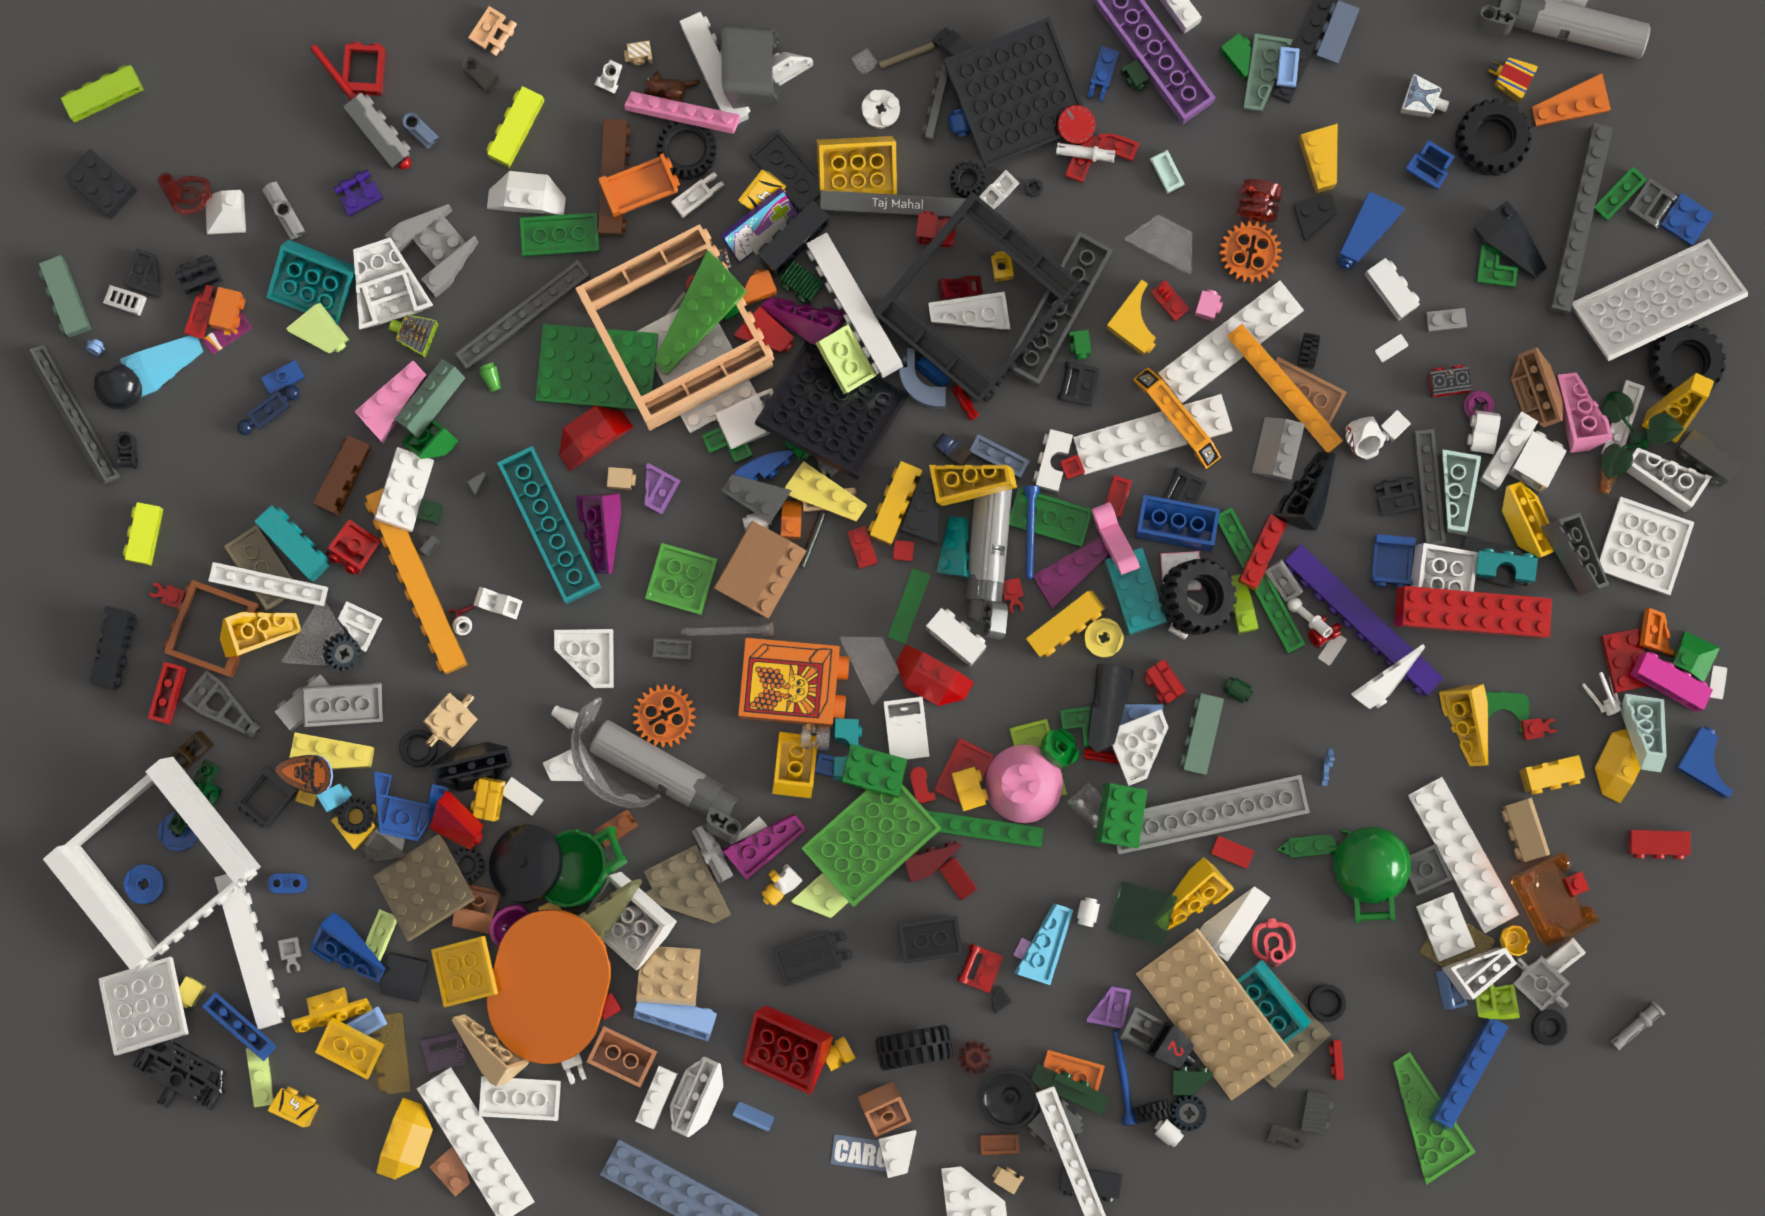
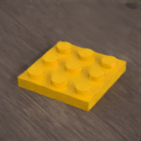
[431,936,498,1007]

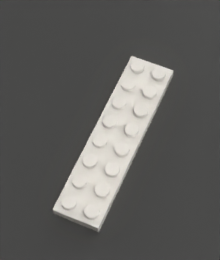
[1158,281,1304,404]
[1073,394,1233,475]
[1407,777,1519,933]
[417,1067,535,1216]

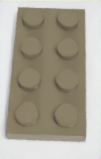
[224,525,294,611]

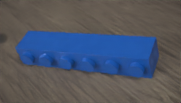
[1429,1018,1508,1130]

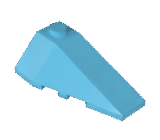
[120,336,204,397]

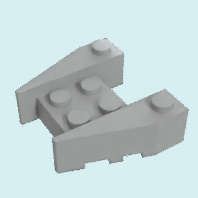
[385,204,479,298]

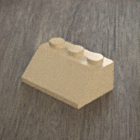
[1501,798,1550,863]

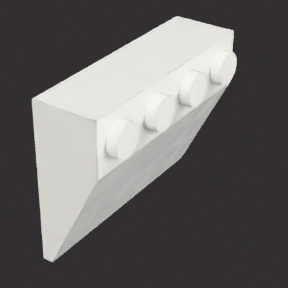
[1410,543,1478,592]
[586,872,677,970]

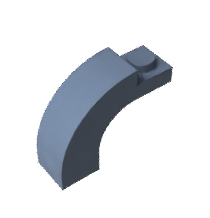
[899,348,946,409]

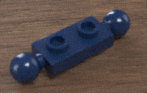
[237,385,300,435]

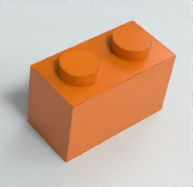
[208,287,245,333]

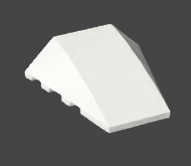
[353,238,433,330]

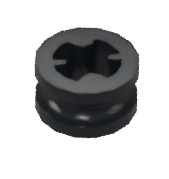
[1025,179,1043,197]

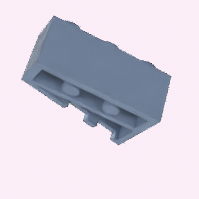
[1315,0,1360,63]

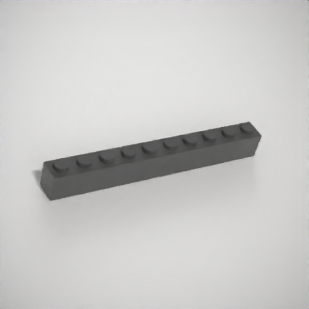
[1548,123,1613,316]

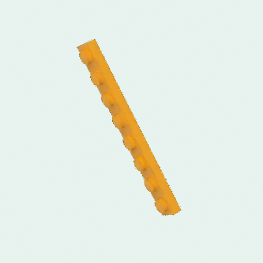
[1227,323,1343,452]

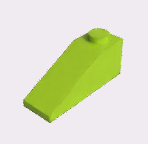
[1231,574,1258,634]

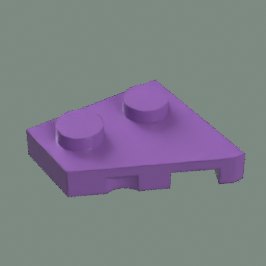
[645,463,681,515]

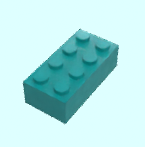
[255,505,330,582]
[1104,548,1167,636]

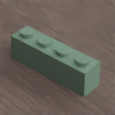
[38,255,92,338]
[394,359,465,438]
[1180,693,1224,776]

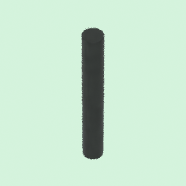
[799,511,826,568]

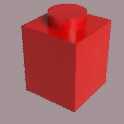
[602,993,623,1020]

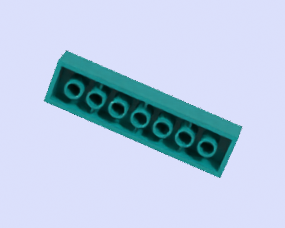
[497,446,602,605]

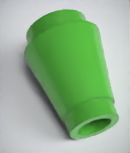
[479,362,501,392]

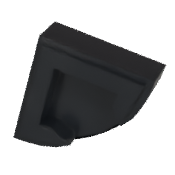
[992,986,1012,1013]

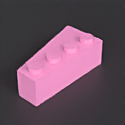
[354,361,427,443]

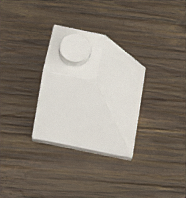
[205,190,246,235]

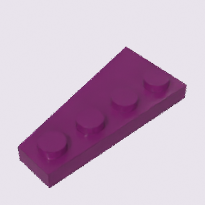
[1033,537,1109,609]
[721,813,807,880]

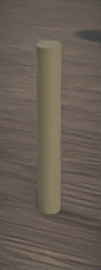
[879,42,935,69]

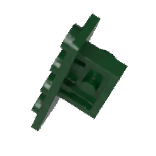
[168,759,222,836]
[1031,1064,1109,1114]

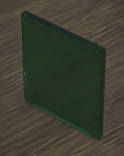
[1108,881,1177,946]

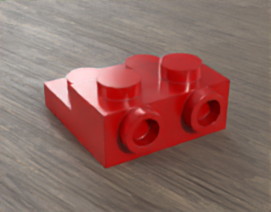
[326,519,381,575]

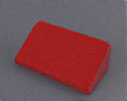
[939,857,977,900]

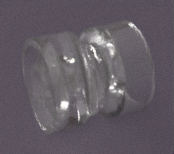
[800,723,830,751]

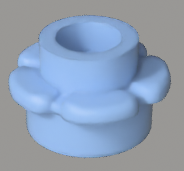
[86,339,105,356]

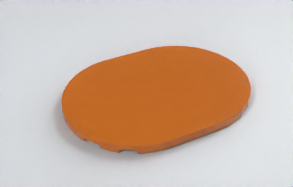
[487,909,611,1064]

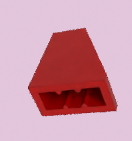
[734,307,794,354]
[430,790,484,850]

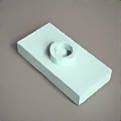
[1150,150,1185,194]

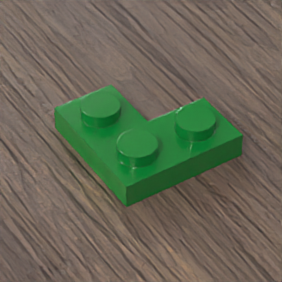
[1476,244,1518,288]
[702,427,753,464]
[1060,706,1091,747]

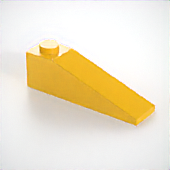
[1439,684,1488,766]

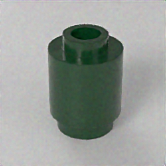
[1223,676,1253,703]

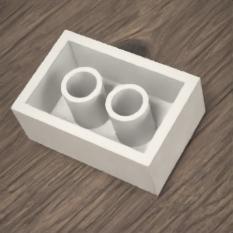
[926,608,986,667]

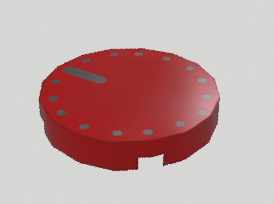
[1057,105,1095,144]

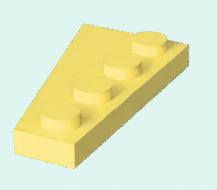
[785,461,867,522]

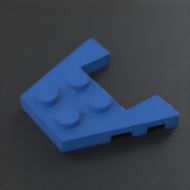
[373,771,449,841]

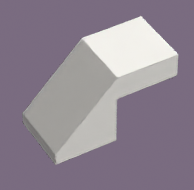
[474,587,522,619]

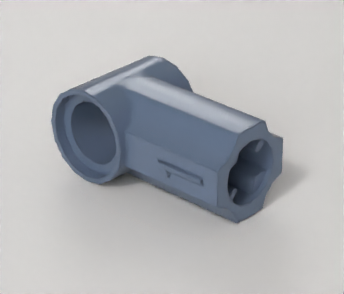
[402,113,439,149]

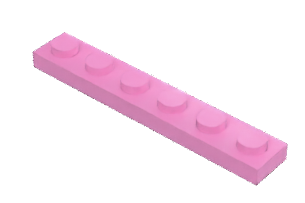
[625,91,740,134]

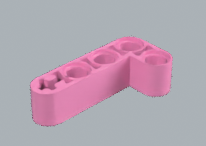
[1091,502,1140,575]

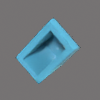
[317,784,352,814]

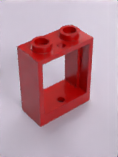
[342,42,386,96]

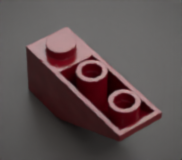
[905,840,962,882]

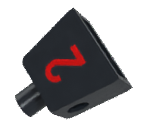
[1146,1022,1196,1068]

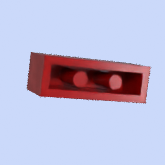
[148,662,187,725]
[1628,830,1691,860]

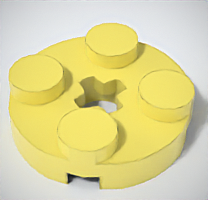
[1084,618,1124,658]

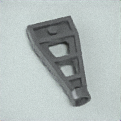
[182,670,261,740]

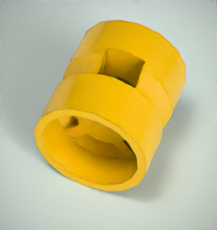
[826,1036,856,1071]

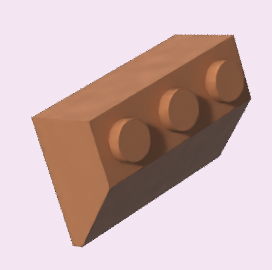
[587,1026,657,1088]

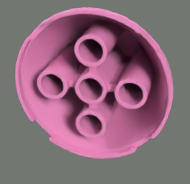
[985,745,1063,823]

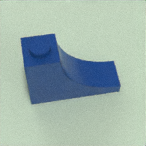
[1675,726,1733,799]

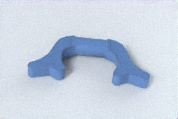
[1321,748,1335,787]

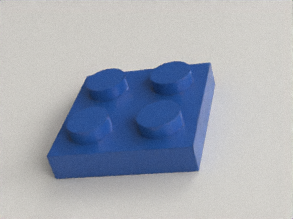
[1659,193,1714,247]

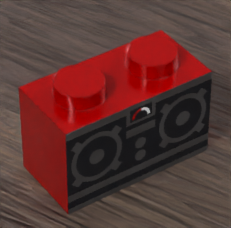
[1427,365,1472,398]

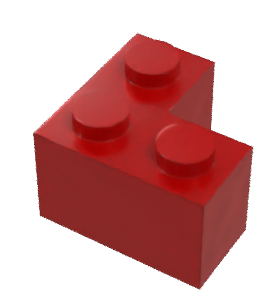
[915,211,956,248]

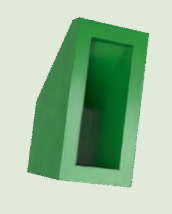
[1219,33,1251,81]

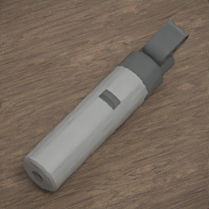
[1476,0,1651,59]
[966,489,1012,640]
[589,720,741,843]

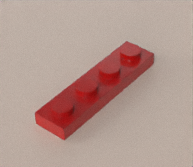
[1238,514,1287,591]

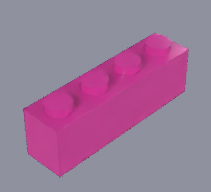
[1630,652,1713,712]

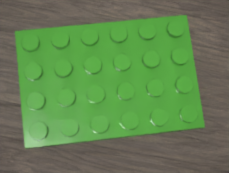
[801,784,942,907]

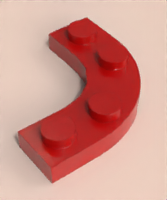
[1065,133,1139,184]

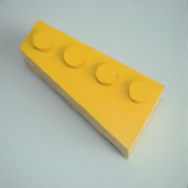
[868,461,922,546]
[1026,590,1106,657]

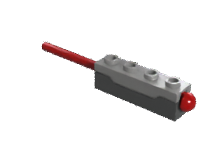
[310,44,411,170]

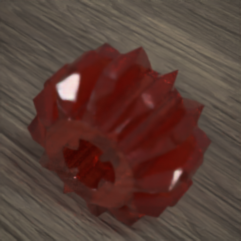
[958,1041,992,1075]

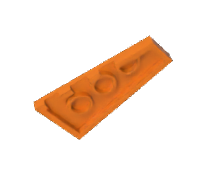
[1531,73,1611,127]

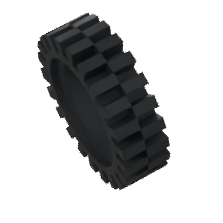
[656,121,717,180]

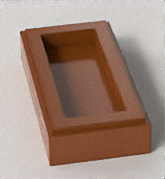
[980,1134,1020,1155]

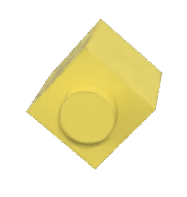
[179,976,206,1008]

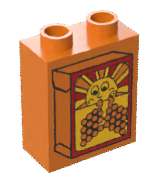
[738,638,850,727]

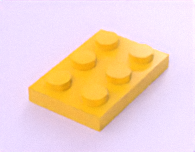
[315,1017,385,1079]

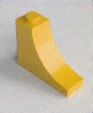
[1106,280,1156,356]

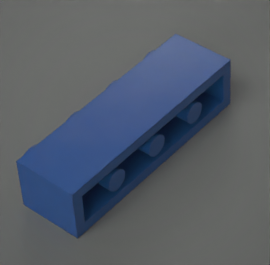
[202,992,277,1062]

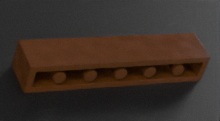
[598,119,631,237]

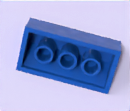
[1135,495,1220,552]

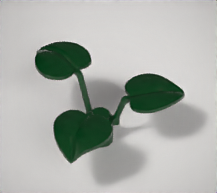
[1601,391,1684,479]

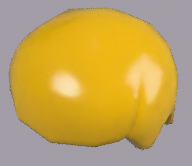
[1499,925,1530,956]

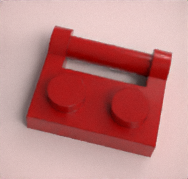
[957,944,1004,993]

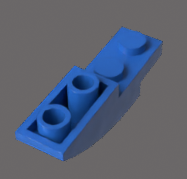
[725,450,794,499]

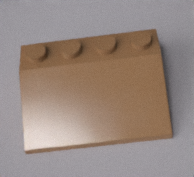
[714,521,806,619]

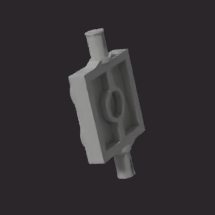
[1513,955,1570,1011]

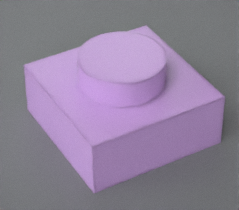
[1013,938,1031,959]

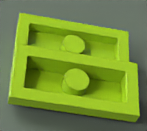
[1476,983,1520,1019]

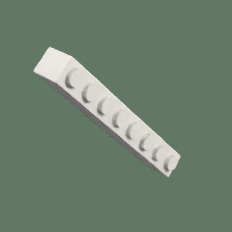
[806,232,903,378]
[214,874,285,1029]

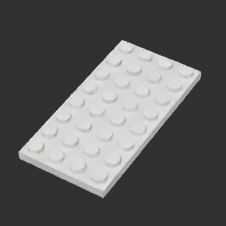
[1572,239,1748,361]

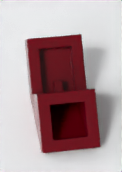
[937,275,983,299]

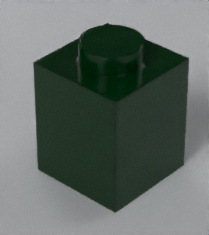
[417,499,443,525]

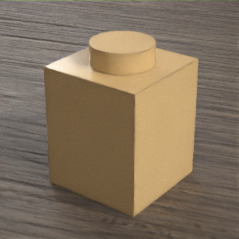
[607,467,636,491]

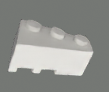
[1442,948,1517,1000]

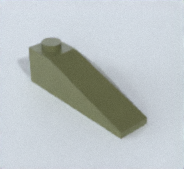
[578,879,642,940]

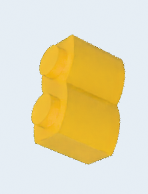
[952,767,988,811]

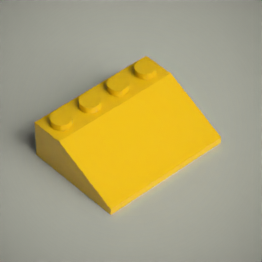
[816,136,897,195]

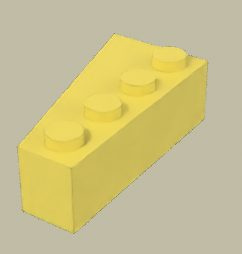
[290,733,375,770]

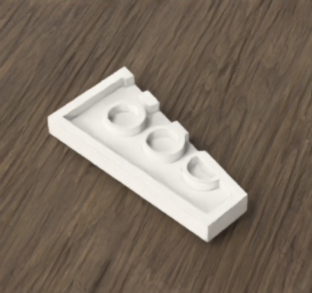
[928,292,1010,331]

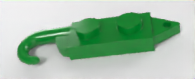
[1277,829,1351,858]

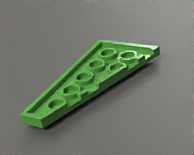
[655,250,748,374]
[1392,1052,1475,1185]

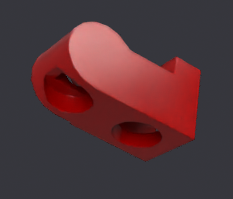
[910,767,936,804]

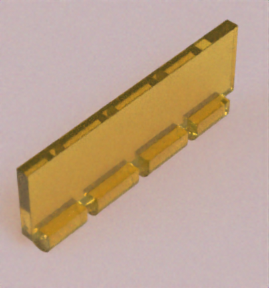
[372,1013,411,1094]

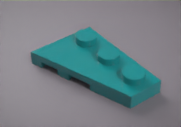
[936,516,970,577]

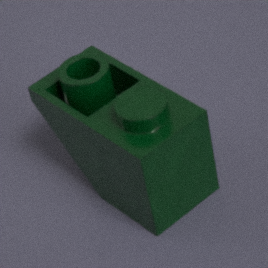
[1171,1067,1213,1095]

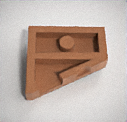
[430,1147,471,1197]

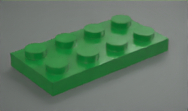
[520,213,600,257]
[1009,488,1092,548]

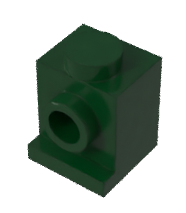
[1120,59,1149,92]

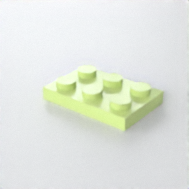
[816,325,876,394]

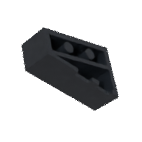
[901,475,939,545]

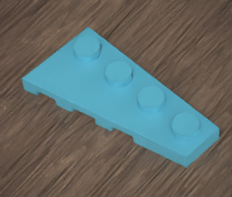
[1014,903,1073,985]

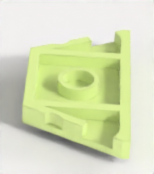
[792,873,849,918]

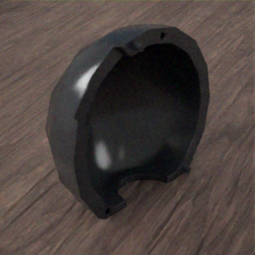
[94,364,142,410]

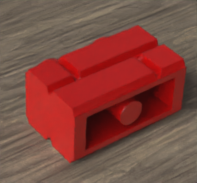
[1143,659,1186,705]

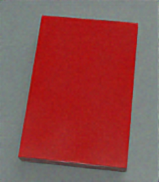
[933,738,994,804]

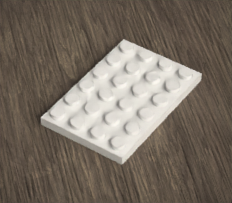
[637,309,757,434]

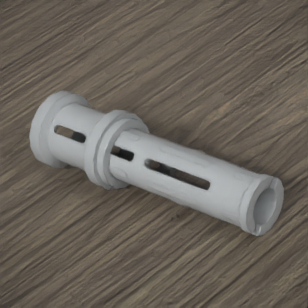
[1610,1001,1665,1051]

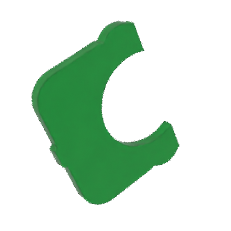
[1486,691,1529,733]

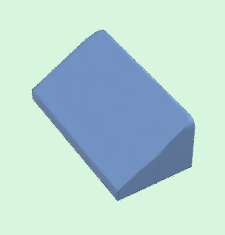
[1436,970,1468,1010]
[733,1102,774,1131]

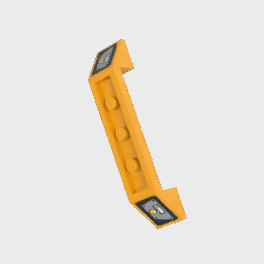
[1133,368,1221,469]

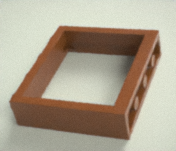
[163,580,261,678]

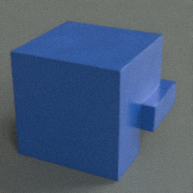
[1405,140,1455,190]

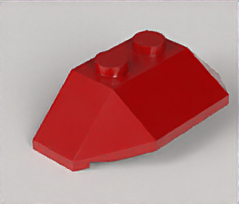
[559,406,634,471]
[896,645,974,706]

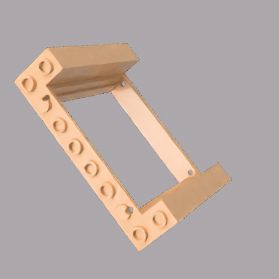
[575,224,775,431]

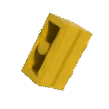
[470,777,505,821]

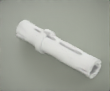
[1056,142,1115,163]

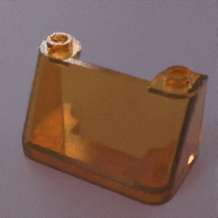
[1512,851,1600,946]

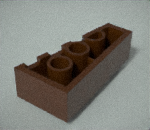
[313,435,372,518]

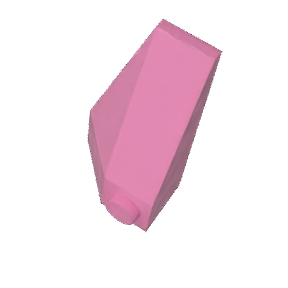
[1557,372,1613,453]

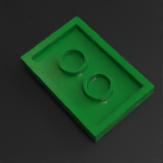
[841,744,907,798]

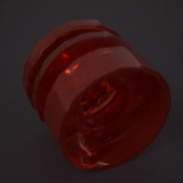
[1237,179,1283,222]

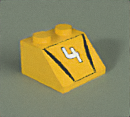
[738,170,787,210]
[268,1086,319,1128]

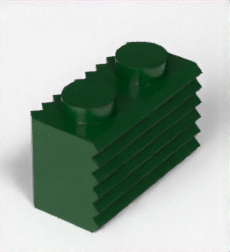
[779,260,824,304]

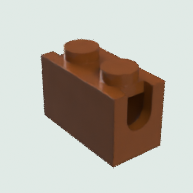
[594,809,639,848]

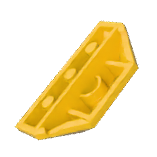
[1502,481,1554,558]
[1594,728,1641,804]
[376,1098,433,1179]

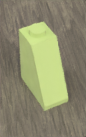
[286,303,349,353]

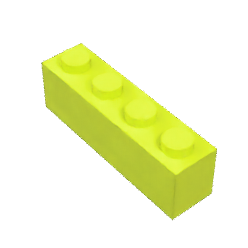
[486,86,544,168]

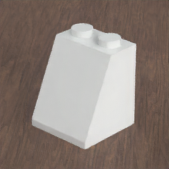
[1507,431,1567,493]

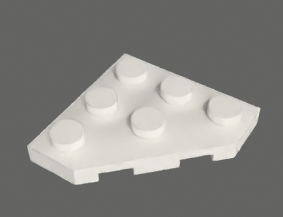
[554,629,614,688]
[1112,709,1169,786]
[941,1166,1007,1216]

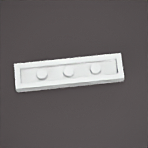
[1601,380,1645,454]

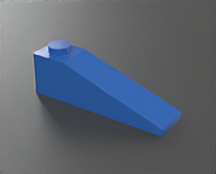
[309,912,386,983]

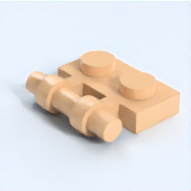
[468,6,517,56]

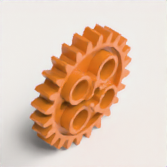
[1219,221,1282,284]
[633,684,696,748]

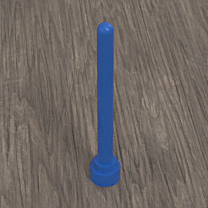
[1024,486,1039,580]
[1113,1030,1137,1125]

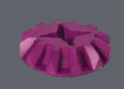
[1463,391,1495,420]

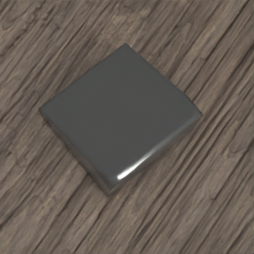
[468,472,487,496]

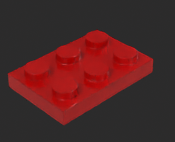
[1600,628,1648,693]

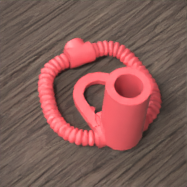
[1251,918,1296,967]

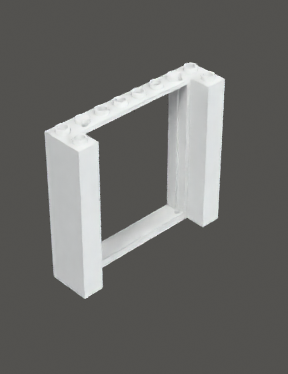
[43,757,261,970]

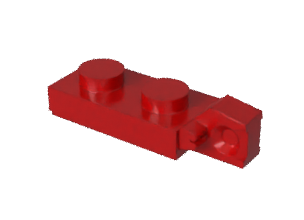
[184,285,215,340]

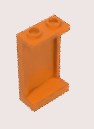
[598,153,680,218]

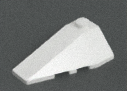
[1351,644,1425,709]
[1200,886,1270,962]

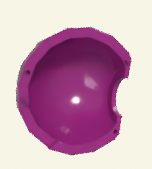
[489,904,531,948]

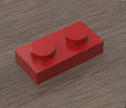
[847,526,878,569]
[1328,1040,1344,1080]

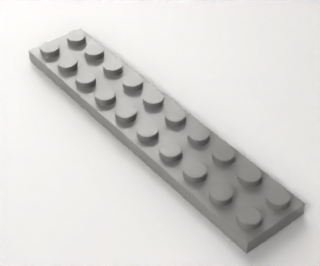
[1116,775,1310,855]

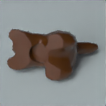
[644,70,700,102]

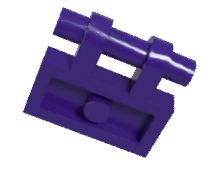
[333,169,383,217]

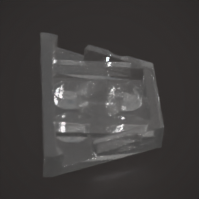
[1124,214,1192,275]
[282,601,346,666]
[839,637,899,706]

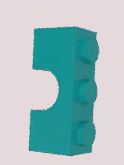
[1475,548,1538,584]
[833,718,862,781]

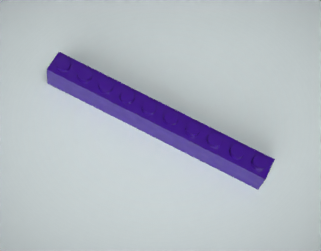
[1284,545,1444,697]

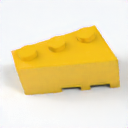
[1298,124,1338,194]
[1519,755,1585,795]

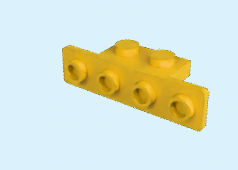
[291,987,372,1033]

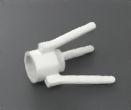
[1582,672,1622,716]

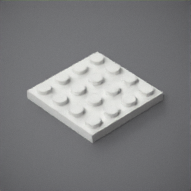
[1599,497,1694,596]
[99,957,189,1055]

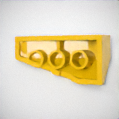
[220,612,302,657]
[1154,857,1234,932]

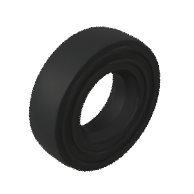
[1531,1010,1568,1045]

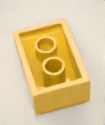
[772,732,818,799]

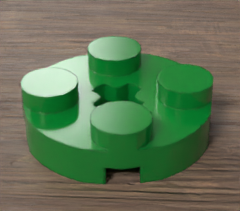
[1040,729,1079,769]

